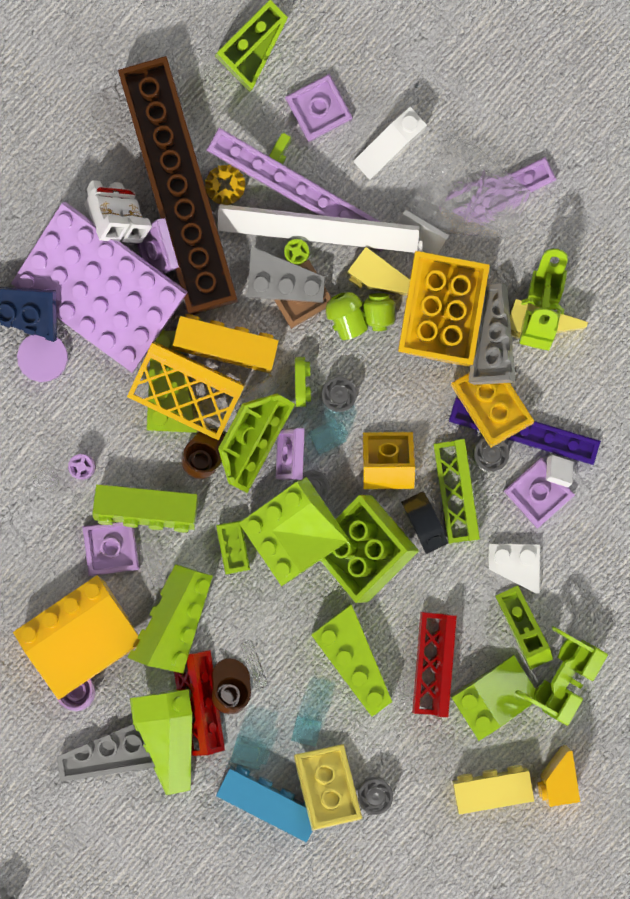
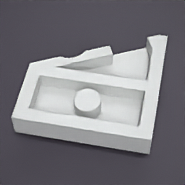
[488,544,540,593]

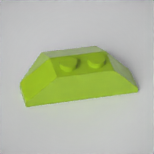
[218,393,295,493]

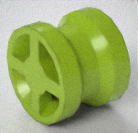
[284,239,309,266]

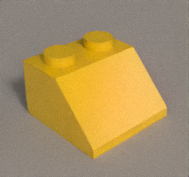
[363,432,415,489]
[537,745,580,807]

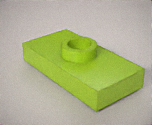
[269,133,291,164]
[216,520,251,575]

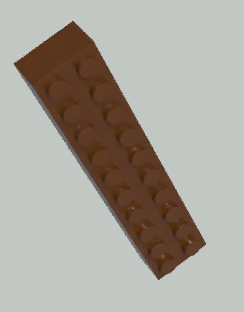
[118,56,238,315]

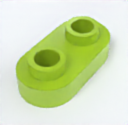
[295,357,311,407]

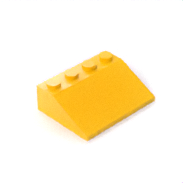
[398,251,490,366]
[13,575,140,700]

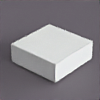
[546,455,573,487]

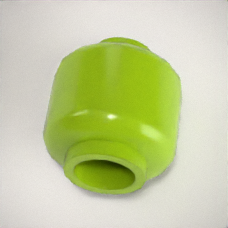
[363,293,396,331]

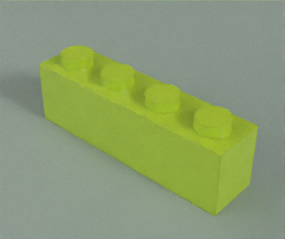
[92,484,198,533]

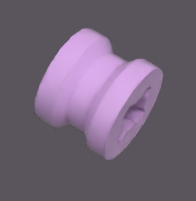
[68,454,95,479]

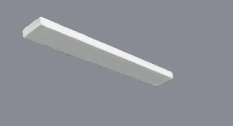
[218,204,420,253]

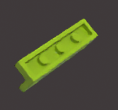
[433,439,480,544]

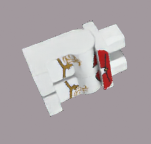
[84,180,152,243]

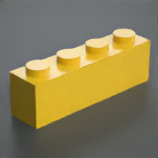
[172,314,279,374]

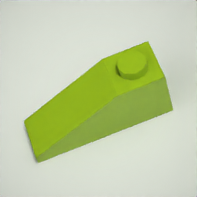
[495,585,553,670]

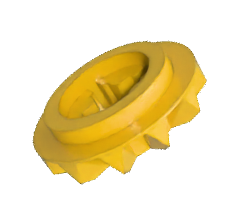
[205,165,245,205]

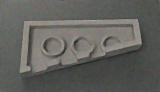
[468,283,516,385]
[57,724,155,782]

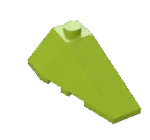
[130,689,192,795]

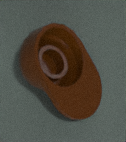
[181,429,225,479]
[212,658,251,714]

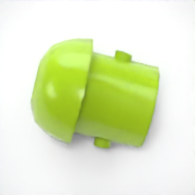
[326,292,368,340]

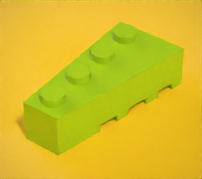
[127,564,213,673]
[311,603,392,717]

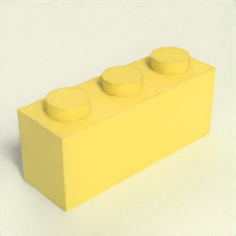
[452,765,534,814]

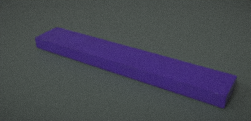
[448,397,601,465]

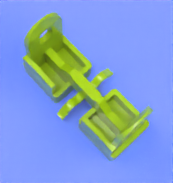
[519,248,568,351]
[515,626,608,726]

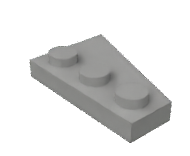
[247,247,325,303]

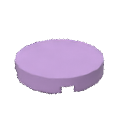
[17,335,68,383]

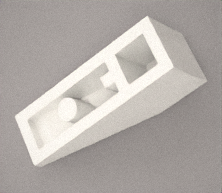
[353,107,427,180]

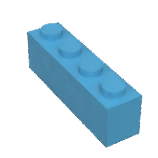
[216,765,312,843]

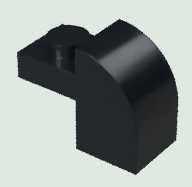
[401,491,449,554]

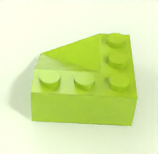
[239,477,350,587]
[321,495,419,603]

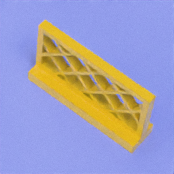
[127,341,245,440]

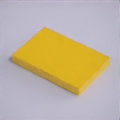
[451,373,534,448]

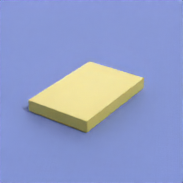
[294,744,362,831]

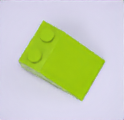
[450,655,536,741]

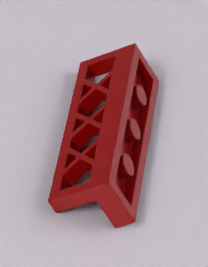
[412,612,457,718]
[174,650,225,756]

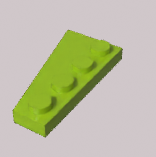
[147,330,197,433]

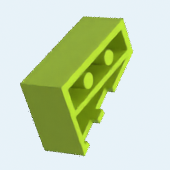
[215,0,288,92]

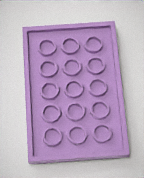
[11,202,188,373]

